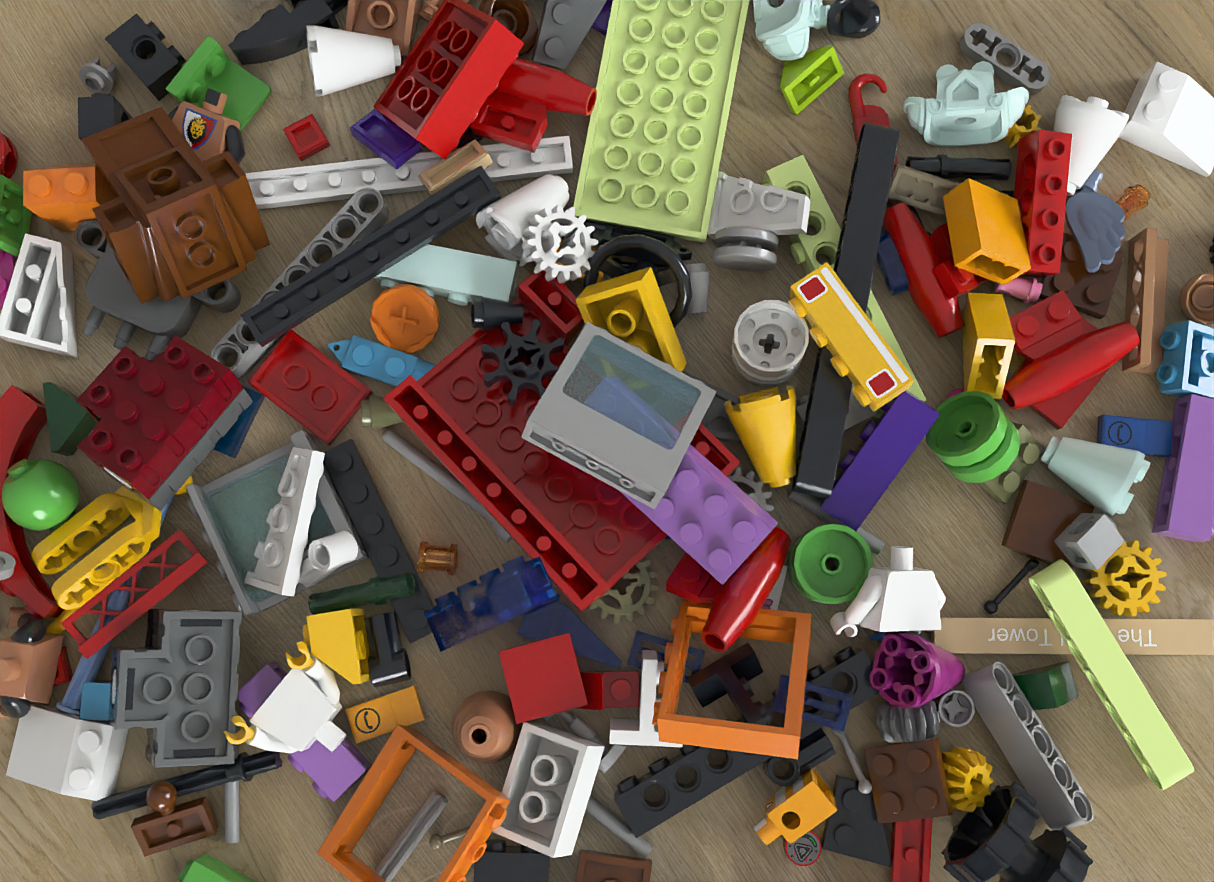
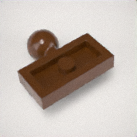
[131,781,218,857]

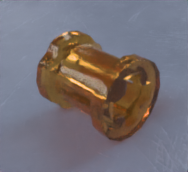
[417,541,458,576]

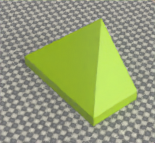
[780,45,845,115]

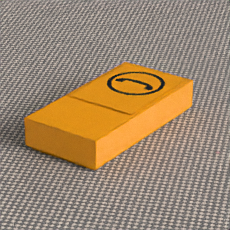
[345,685,426,744]

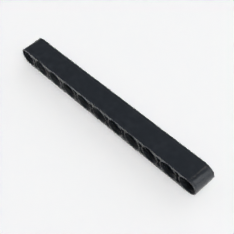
[792,122,899,499]

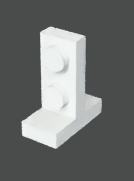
[609,650,683,747]

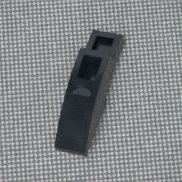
[228,0,348,65]

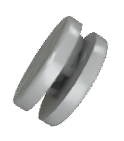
[712,227,779,272]

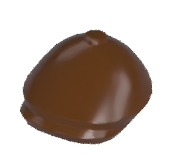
[478,0,538,56]

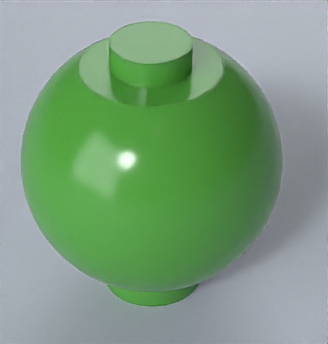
[1,459,80,533]

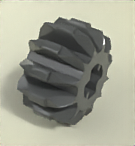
[876,700,940,743]

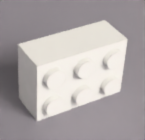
[492,722,605,858]

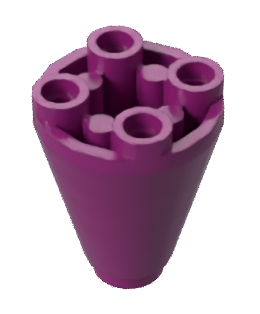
[870,633,965,708]

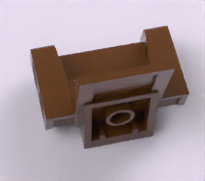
[81,106,270,304]

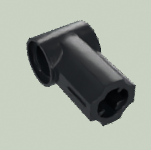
[364,611,411,688]
[763,728,836,787]

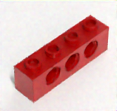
[1014,130,1072,278]

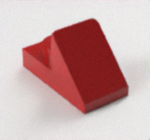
[575,670,639,710]

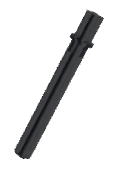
[91,751,282,820]

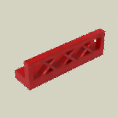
[60,529,208,659]

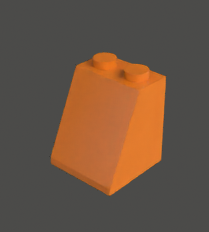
[23,162,116,232]

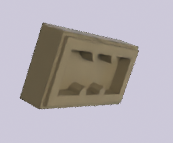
[888,163,960,217]

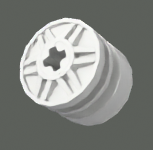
[732,300,809,386]

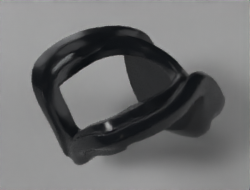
[827,0,881,38]

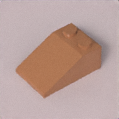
[345,0,423,56]

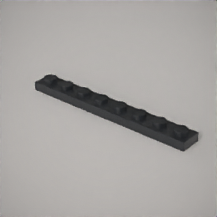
[241,166,501,347]

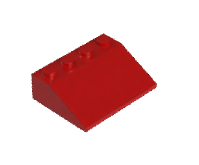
[373,0,524,160]

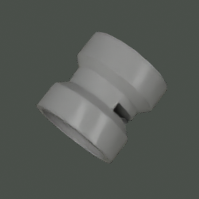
[932,689,975,727]

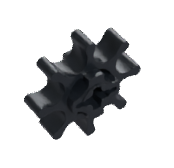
[481,319,564,406]

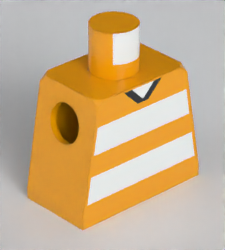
[754,768,837,845]

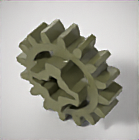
[589,559,659,624]

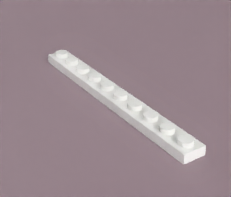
[245,136,573,210]

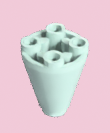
[1040,436,1151,517]

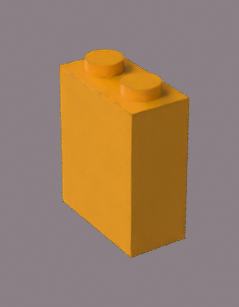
[943,178,1031,285]

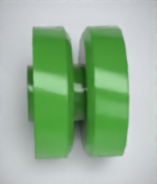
[925,391,1021,483]
[786,524,874,604]

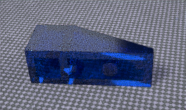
[517,589,622,669]

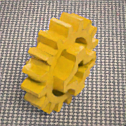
[1083,540,1167,617]

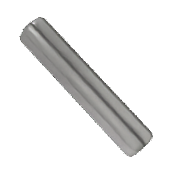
[374,790,448,882]

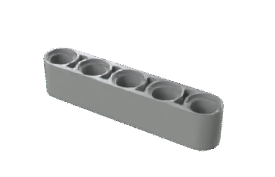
[963,661,1093,830]

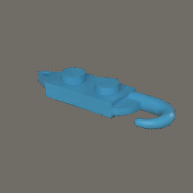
[327,335,436,387]

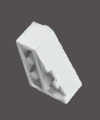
[0,233,78,359]

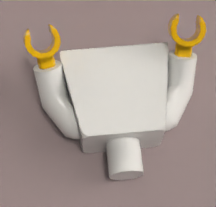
[224,641,347,753]

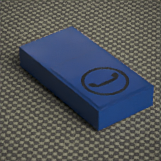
[1097,414,1173,457]

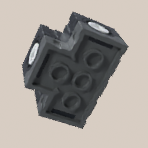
[108,610,242,768]

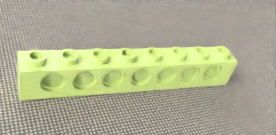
[762,155,926,418]

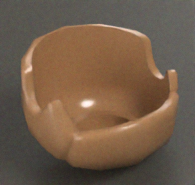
[1179,273,1214,325]

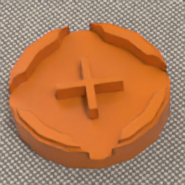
[370,284,440,353]

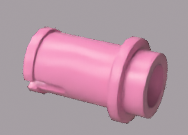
[994,277,1043,305]

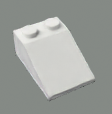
[1118,62,1214,177]
[6,704,129,801]

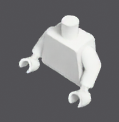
[830,546,946,637]

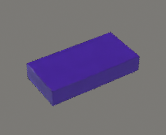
[350,109,422,169]

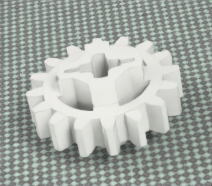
[522,204,598,283]

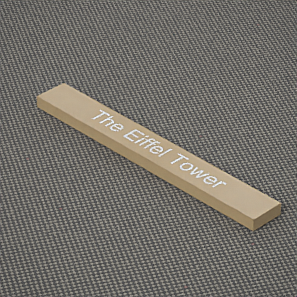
[931,617,1214,655]

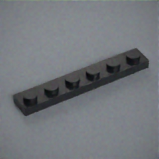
[323,439,444,643]

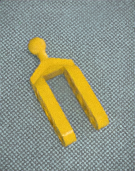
[31,475,193,610]

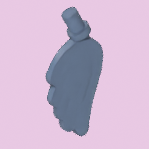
[1065,170,1126,273]

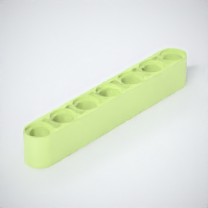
[1029,559,1194,791]

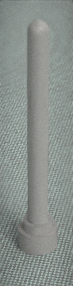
[382,430,512,543]

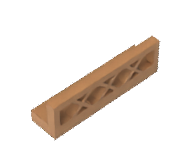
[1122,228,1169,375]

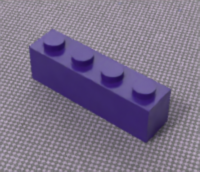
[820,390,940,531]

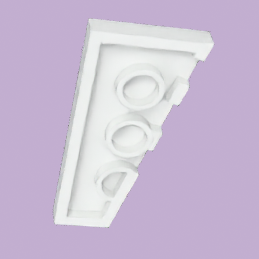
[244,447,325,596]

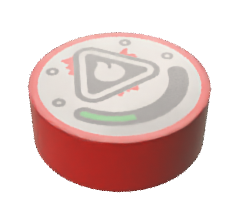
[783,830,821,866]

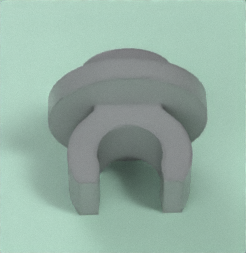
[79,58,118,94]

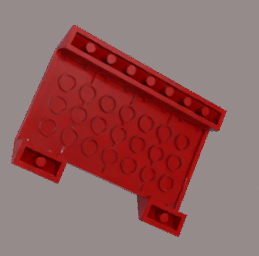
[383,270,741,611]

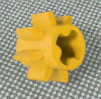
[1003,105,1042,148]

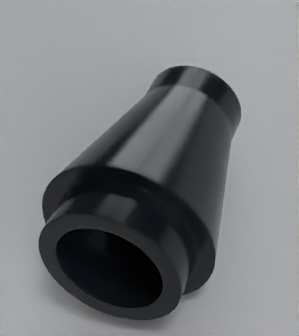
[471,296,523,332]

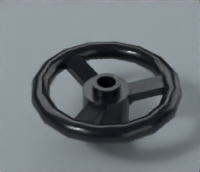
[583,234,692,328]

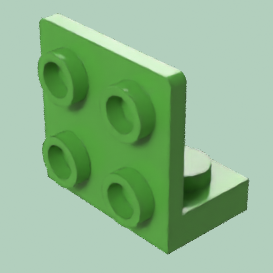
[166,36,272,131]
[0,174,32,257]

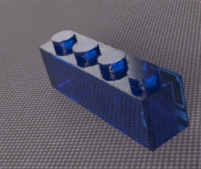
[424,556,558,652]

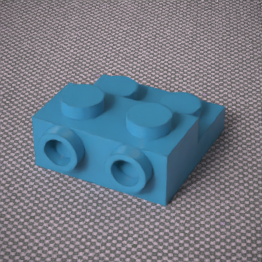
[1156,321,1214,399]

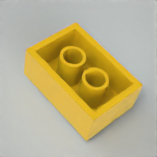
[576,267,687,392]

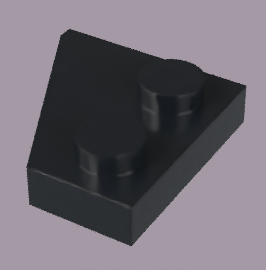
[821,775,892,867]

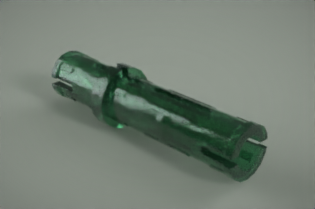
[308,572,416,615]

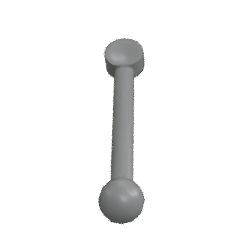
[831,720,872,794]

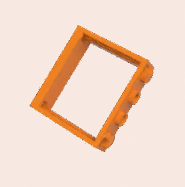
[652,600,812,759]
[317,725,511,882]

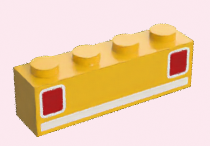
[788,262,914,412]

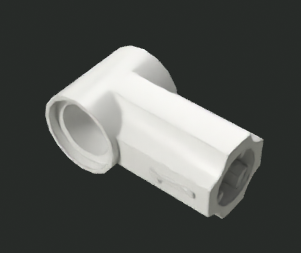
[298,531,358,588]

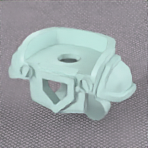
[753,0,830,61]
[903,61,1029,147]

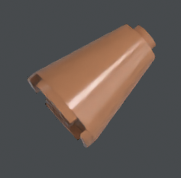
[452,691,523,764]

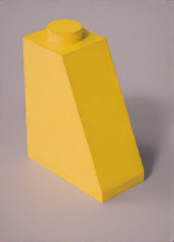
[962,293,1015,399]

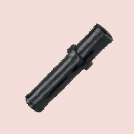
[905,154,1012,181]

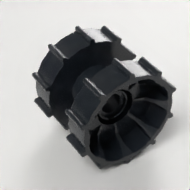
[941,782,1093,882]

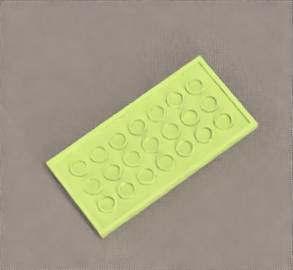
[573,0,749,243]

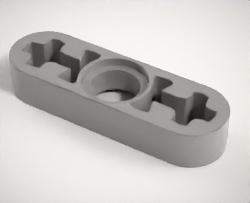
[960,23,1050,96]

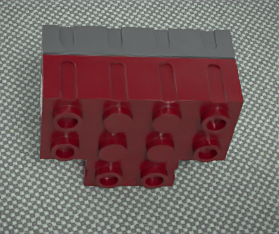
[76,335,253,511]

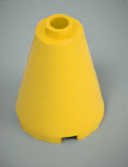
[724,386,796,488]

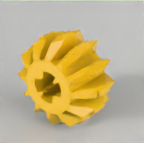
[942,747,994,813]

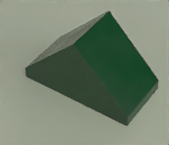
[43,382,97,456]
[1012,661,1078,710]

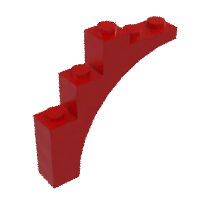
[0,385,65,619]

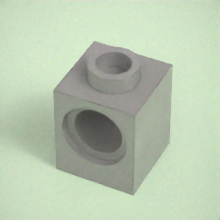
[1054,513,1125,570]

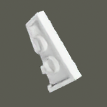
[707,171,811,239]

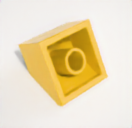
[303,608,371,685]

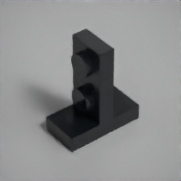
[686,642,772,726]

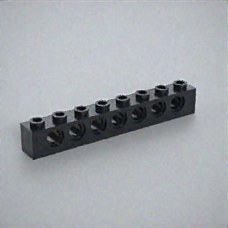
[614,646,879,838]

